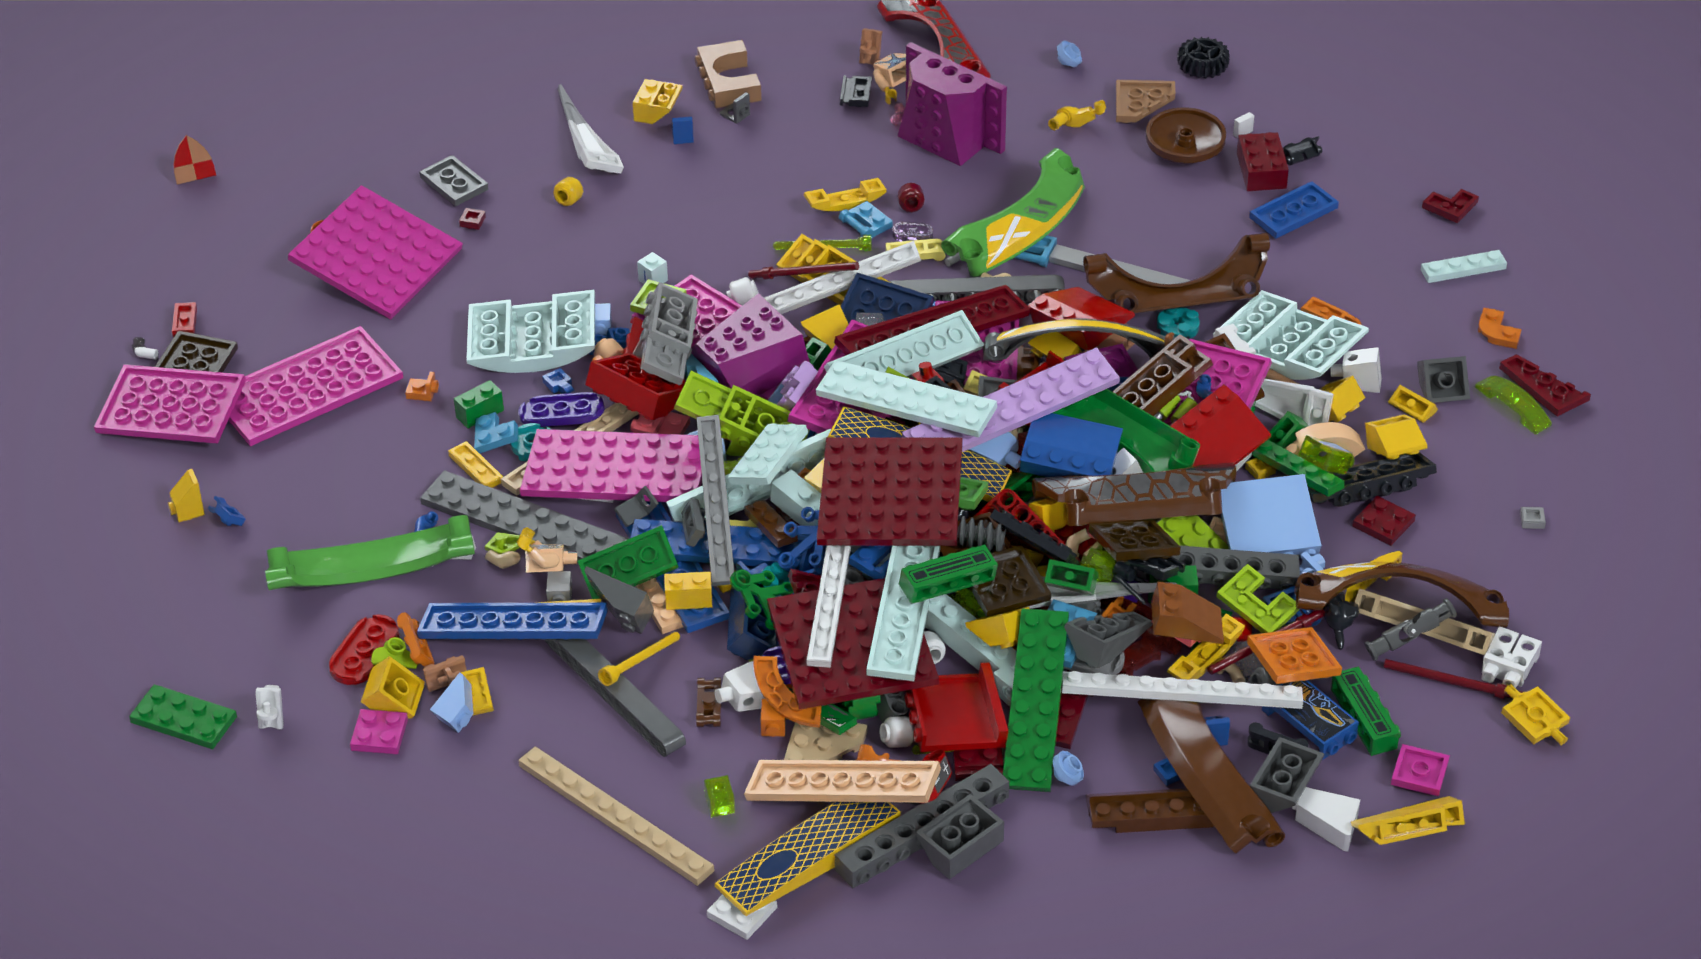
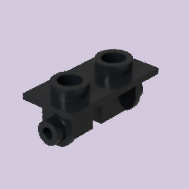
[1283,136,1322,165]

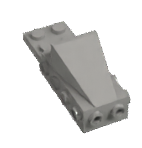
[632,282,698,385]

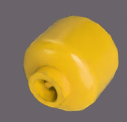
[553,177,583,206]

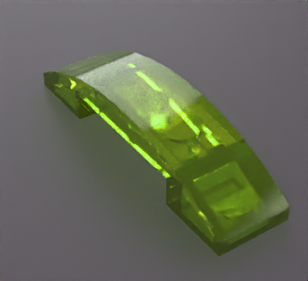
[1475,376,1552,435]

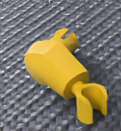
[1048,100,1106,131]

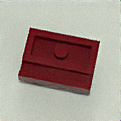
[953,748,1003,781]

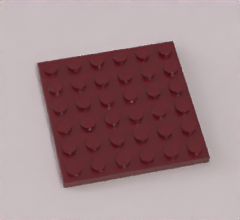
[817,437,963,546]
[767,578,939,710]

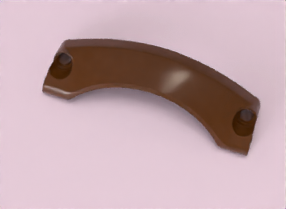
[1137,698,1285,854]

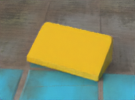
[1388,385,1438,423]

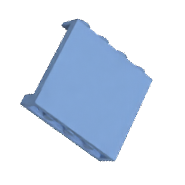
[1220,474,1322,558]

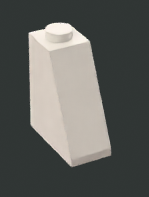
[1292,787,1360,852]

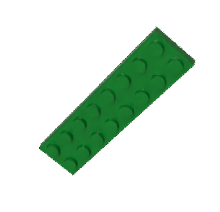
[1003,609,1069,792]

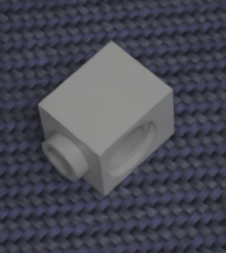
[546,571,572,602]

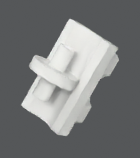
[256,685,283,729]

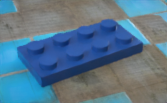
[1249,181,1339,239]

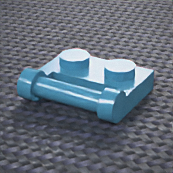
[839,201,893,240]
[1011,236,1057,267]

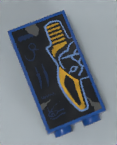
[1262,680,1359,760]

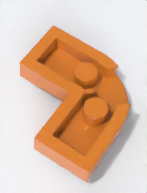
[1478,308,1522,349]

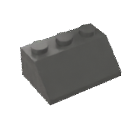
[1250,737,1324,813]
[916,794,1004,879]

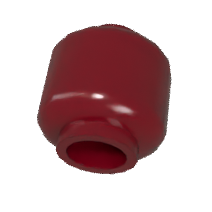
[897,183,925,213]

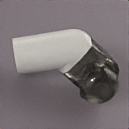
[132,337,158,360]

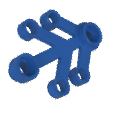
[778,507,827,572]

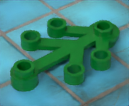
[730,569,793,630]

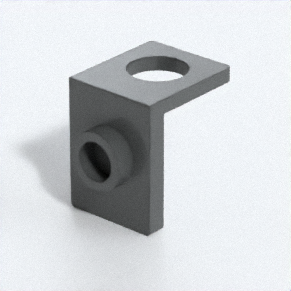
[720,92,750,124]
[614,486,659,527]

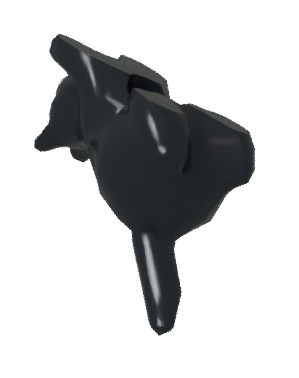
[1323,592,1359,650]

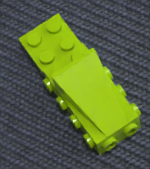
[673,371,810,456]

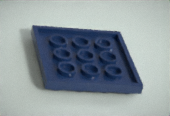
[841,272,935,326]

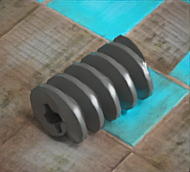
[957,516,1007,552]

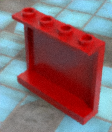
[905,662,1008,752]

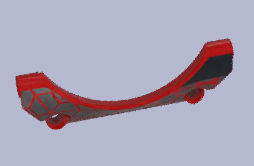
[877,0,991,78]

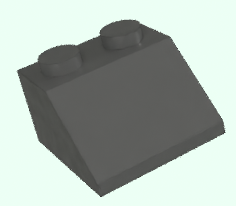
[1417,356,1470,403]

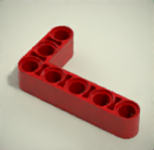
[975,489,1081,563]

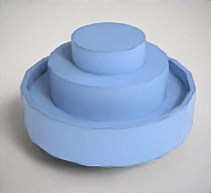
[1057,41,1082,67]
[1053,751,1084,786]

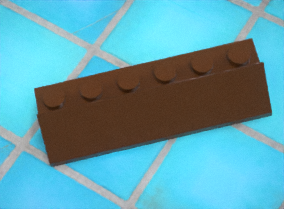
[1113,334,1213,416]
[1086,788,1214,833]

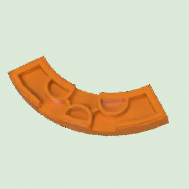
[753,656,822,728]

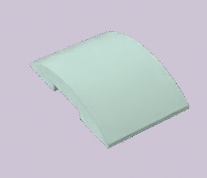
[467,290,595,373]
[1213,290,1369,380]

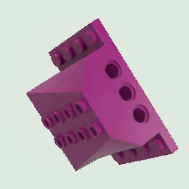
[897,42,1007,166]
[691,293,810,400]

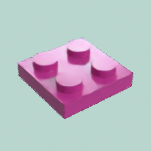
[350,709,408,754]
[1391,744,1450,797]

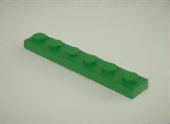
[1252,440,1344,497]

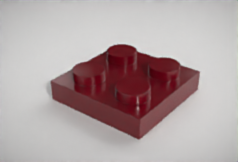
[1352,496,1416,546]

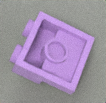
[777,361,818,411]

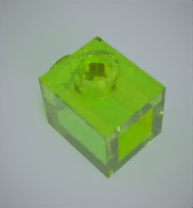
[1081,548,1117,583]
[704,775,735,817]

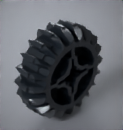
[1177,36,1230,79]

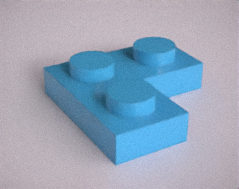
[474,412,518,454]

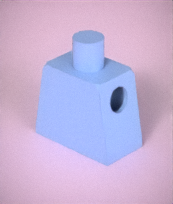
[968,432,1021,469]

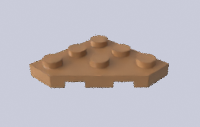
[1116,80,1175,123]

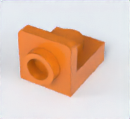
[405,372,439,401]

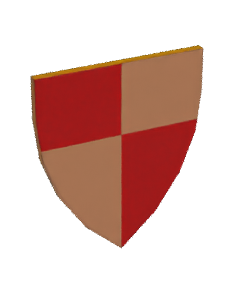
[174,135,216,185]

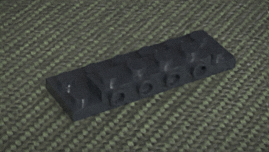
[1307,452,1437,507]

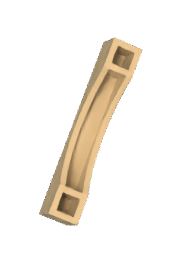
[1355,589,1495,655]

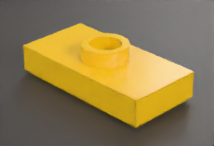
[461,667,494,716]

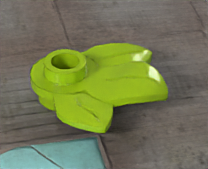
[371,637,417,669]

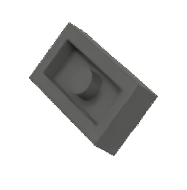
[681,498,706,547]

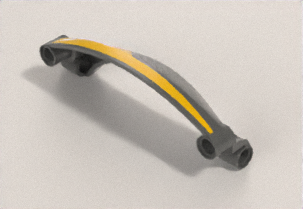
[983,318,1175,361]

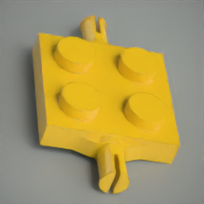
[1501,684,1570,745]

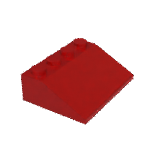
[1027,287,1135,351]
[585,353,686,420]
[1171,384,1271,466]

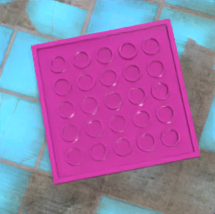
[288,185,463,320]

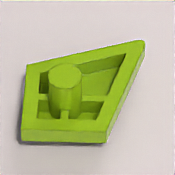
[485,532,520,554]

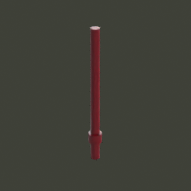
[748,262,860,280]
[1207,609,1325,675]
[1384,659,1523,699]

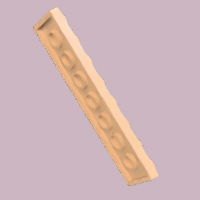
[744,760,941,803]

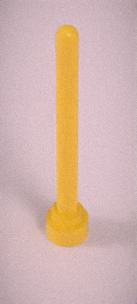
[598,632,680,686]

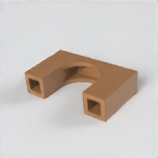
[695,40,761,108]

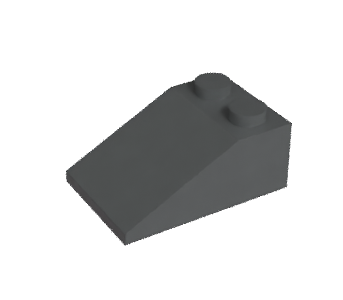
[584,566,654,634]

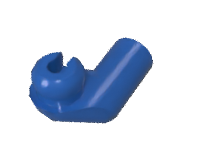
[1196,374,1213,399]
[414,511,439,532]

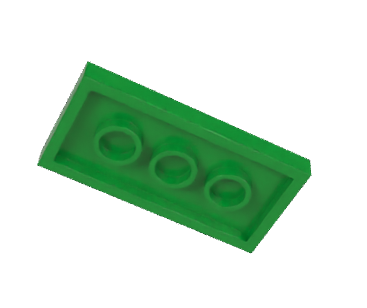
[578,525,679,599]
[129,684,237,750]

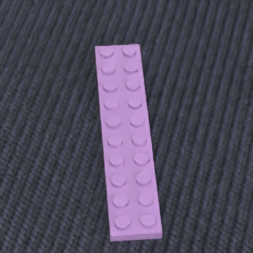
[902,347,1120,452]

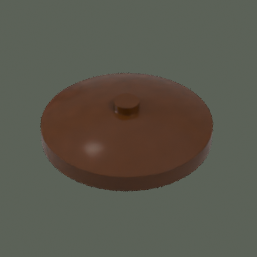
[1146,107,1226,163]

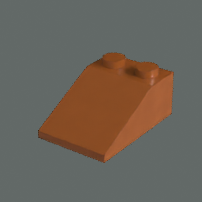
[1151,582,1224,644]

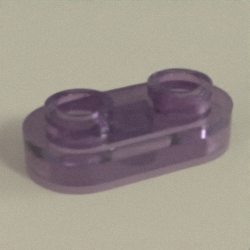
[892,222,933,242]

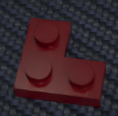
[1422,189,1479,223]

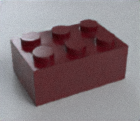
[1237,132,1289,191]

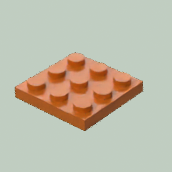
[1247,627,1342,684]

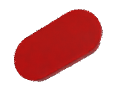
[329,614,400,685]

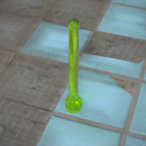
[773,235,872,251]

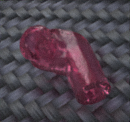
[890,103,905,126]

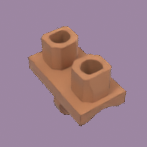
[859,28,882,65]
[423,655,467,692]

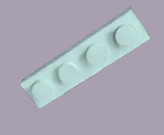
[1421,250,1507,283]

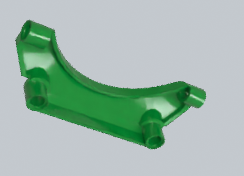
[1052,389,1200,473]

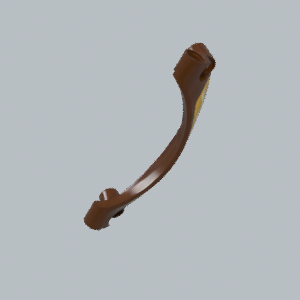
[1294,562,1509,628]

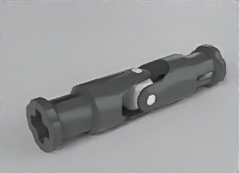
[1365,598,1457,661]

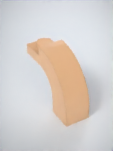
[1284,422,1365,462]

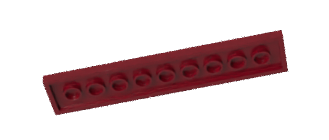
[834,285,1031,355]

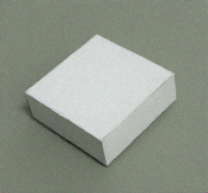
[1233,112,1254,138]

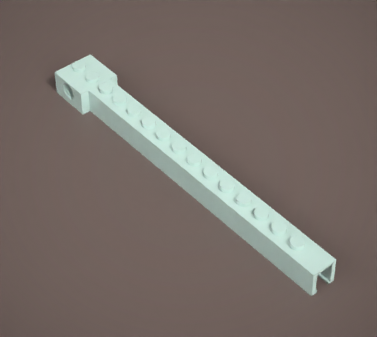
[771,469,1017,707]

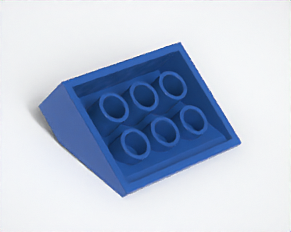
[1020,413,1123,477]

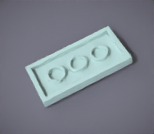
[728,423,808,485]

